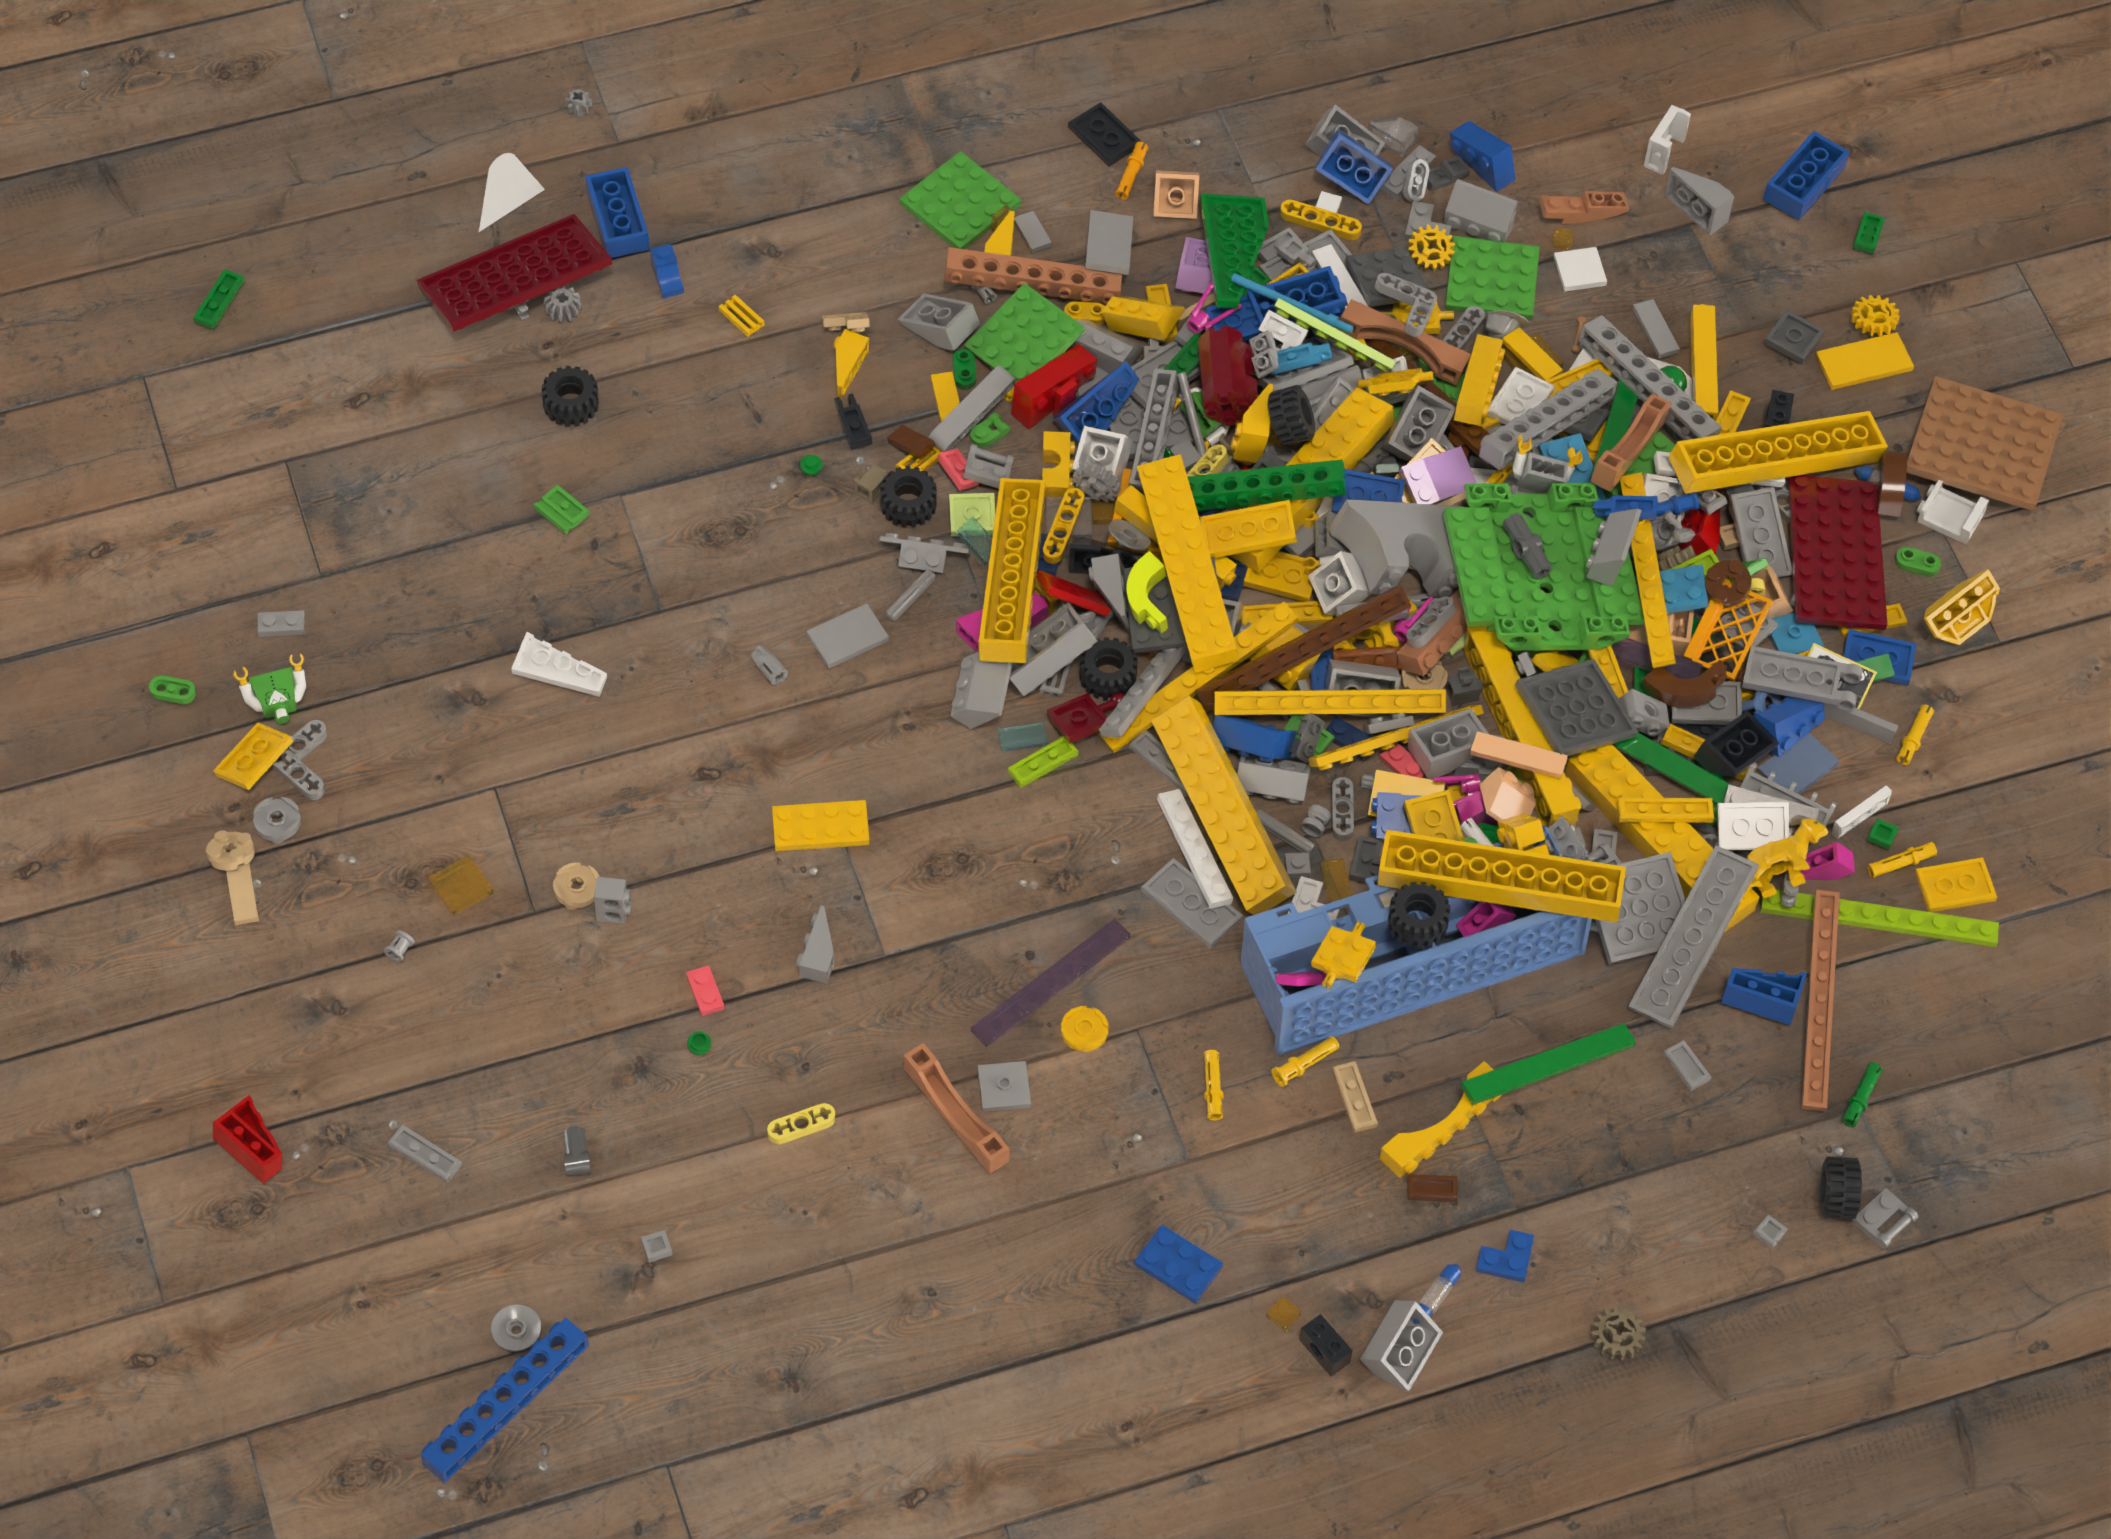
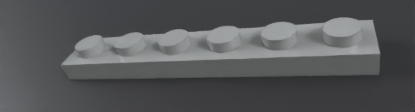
[1099,647,1188,737]

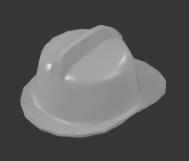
[1486,310,1528,339]

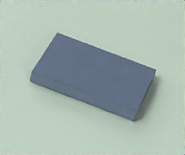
[1757,732,1840,795]

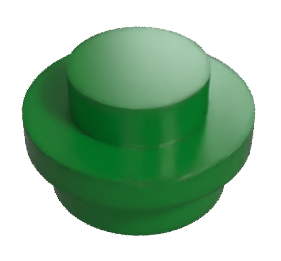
[800,454,823,476]
[687,1031,711,1055]

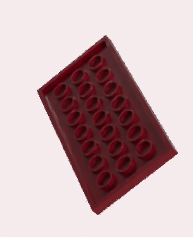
[417,214,613,332]
[1787,475,1888,630]

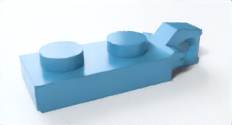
[1272,343,1332,375]

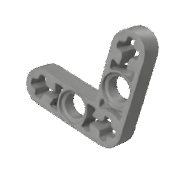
[1374,273,1437,337]
[272,720,327,800]

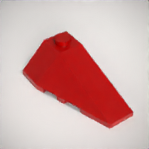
[1676,488,1721,559]

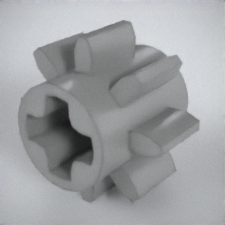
[565,89,592,116]

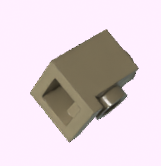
[854,465,888,504]

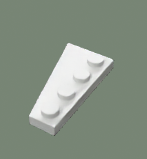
[511,632,607,697]

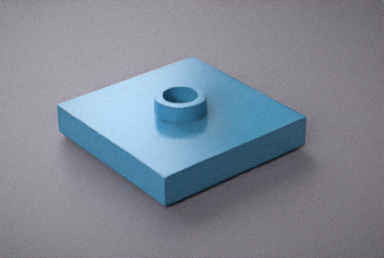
[1769,613,1824,654]

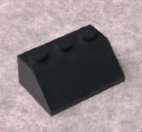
[1693,710,1780,777]

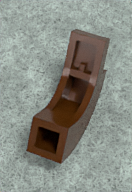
[1877,450,1907,517]
[1643,660,1727,708]

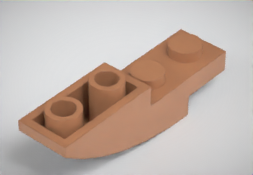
[1539,191,1629,224]

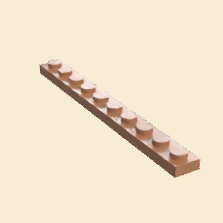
[1801,890,1840,1112]

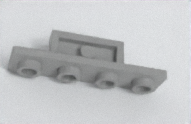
[879,533,971,573]

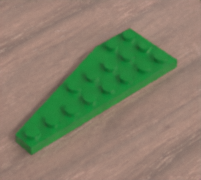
[1200,193,1269,308]

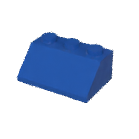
[1315,129,1393,205]

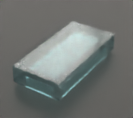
[956,516,992,566]
[998,722,1048,752]

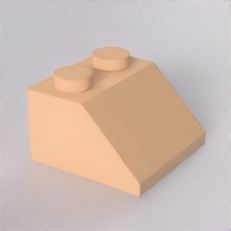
[1153,170,1199,219]
[1479,767,1536,821]

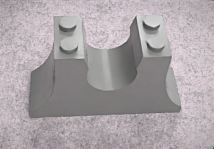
[1329,499,1466,597]

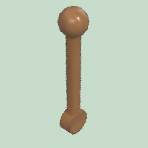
[1571,316,1586,353]

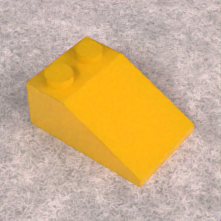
[1230,383,1273,463]

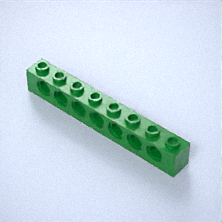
[1188,459,1346,511]

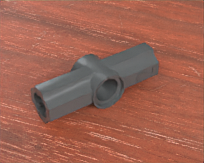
[1503,513,1553,580]

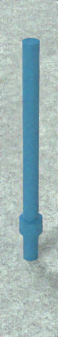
[1231,273,1354,334]

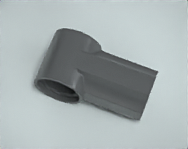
[564,1126,591,1176]

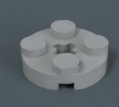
[253,797,302,844]

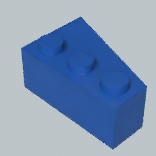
[1450,121,1516,192]
[1754,696,1825,757]
[1213,715,1297,762]
[1721,968,1807,1025]

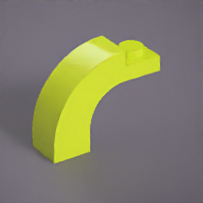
[1127,551,1168,634]

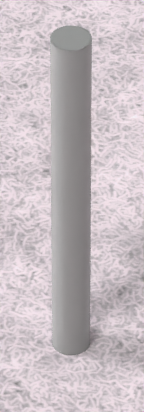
[1177,372,1207,457]

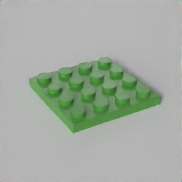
[899,151,1022,249]
[1445,236,1540,321]
[964,283,1085,384]

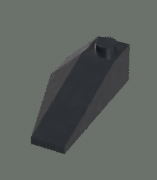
[1069,537,1142,574]

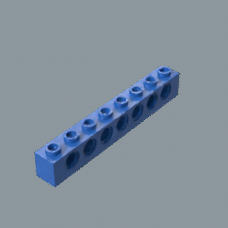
[421,1318,589,1484]

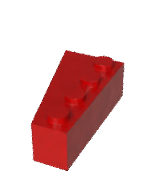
[1011,344,1097,429]

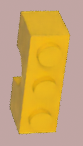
[1042,431,1075,500]

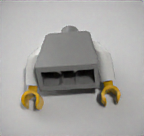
[1512,435,1583,494]
[1303,511,1351,575]

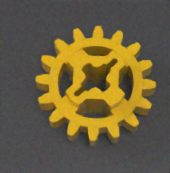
[1407,224,1455,272]
[1851,295,1900,337]

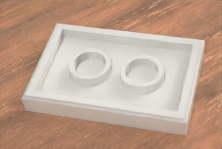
[1487,367,1555,425]
[1717,802,1790,851]

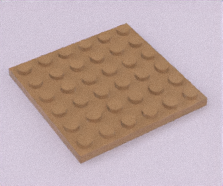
[1907,376,2064,511]

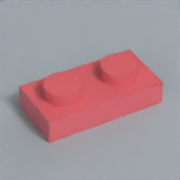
[937,448,979,491]
[1379,742,1427,778]
[686,965,724,1016]

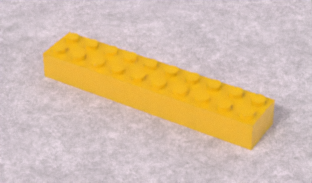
[1228,387,1394,573]
[1668,411,1888,494]
[1137,454,1239,673]
[979,478,1046,663]
[1463,627,1581,828]
[1152,696,1297,915]
[1565,744,1759,932]
[1378,830,1626,923]

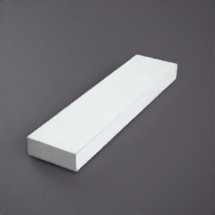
[1311,244,1368,307]

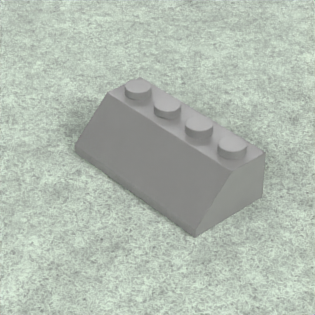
[1009,602,1097,696]

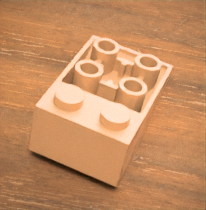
[1618,610,1694,657]

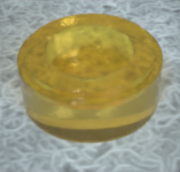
[1552,228,1574,250]

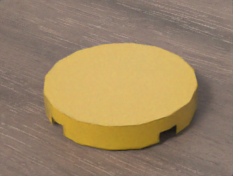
[1061,1006,1108,1052]

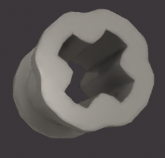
[384,930,415,962]

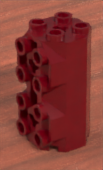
[1198,326,1258,426]

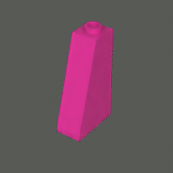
[956,592,1049,652]

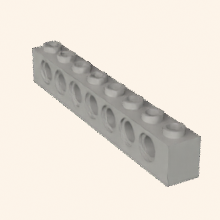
[1578,315,1722,440]
[1479,368,1618,470]

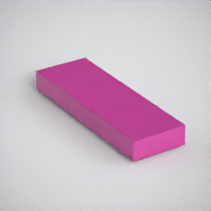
[1276,971,1337,986]

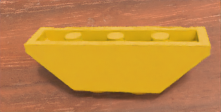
[1923,569,2000,645]

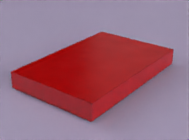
[1036,570,1111,616]

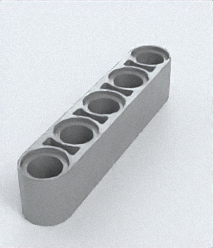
[928,365,1017,452]

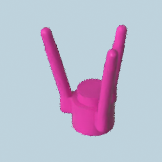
[1187,283,1242,334]
[1393,596,1433,643]
[1433,774,1481,807]

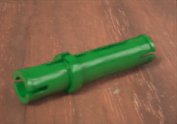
[1841,1062,1883,1127]

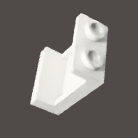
[1644,105,1691,175]
[1917,480,1989,545]

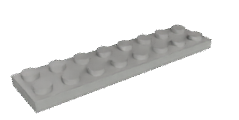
[1628,845,1759,1029]

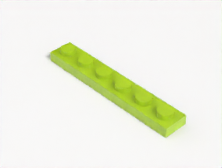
[1274,298,1396,372]

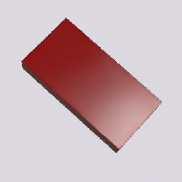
[1053,379,1078,416]

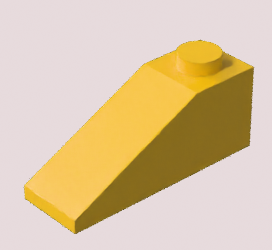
[984,211,1015,256]
[834,329,869,400]

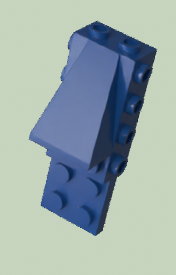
[1205,266,1348,345]

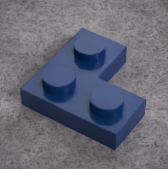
[1476,1230,1534,1282]

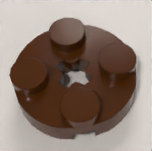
[1705,560,1752,606]

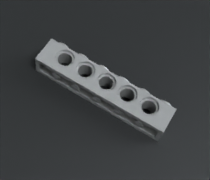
[1129,369,1179,495]

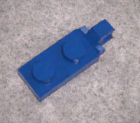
[1594,496,1658,520]

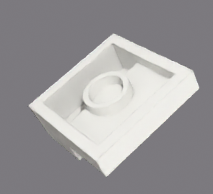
[1643,473,1688,524]

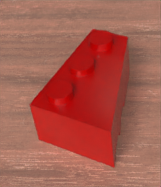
[213,1094,282,1184]

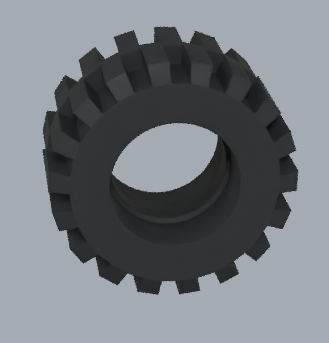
[542,366,599,427]
[1268,385,1315,446]
[880,466,937,528]
[1079,637,1138,701]
[1388,882,1451,949]
[1820,1156,1862,1219]

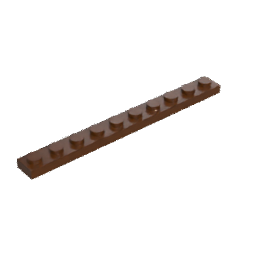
[1364,339,1490,464]
[1195,584,1411,712]

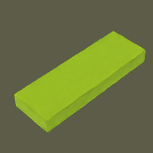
[1008,736,1079,788]

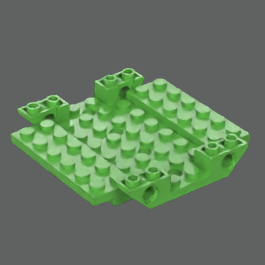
[1443,483,1644,651]

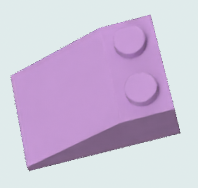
[1175,237,1214,296]
[1399,446,1477,505]

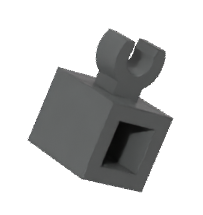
[1446,666,1483,706]

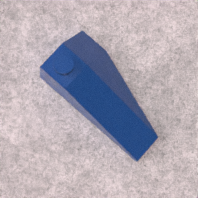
[1052,362,1140,446]

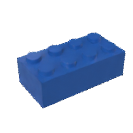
[1763,131,1850,220]
[585,167,650,258]

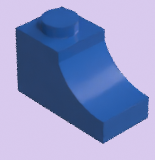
[650,244,684,298]

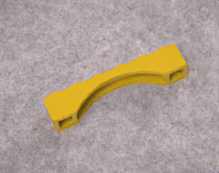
[1379,1061,1502,1178]

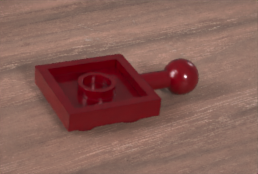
[1047,693,1125,744]

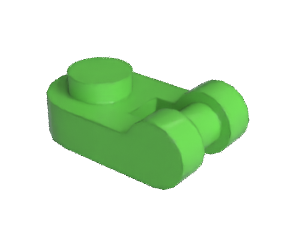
[970,412,1011,448]

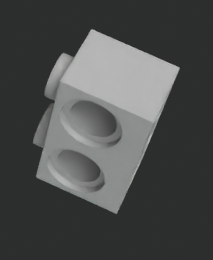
[594,877,632,924]

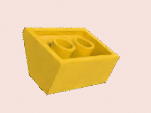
[1102,296,1185,341]
[1248,608,1321,690]

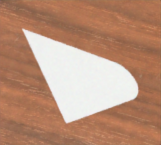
[479,153,545,232]

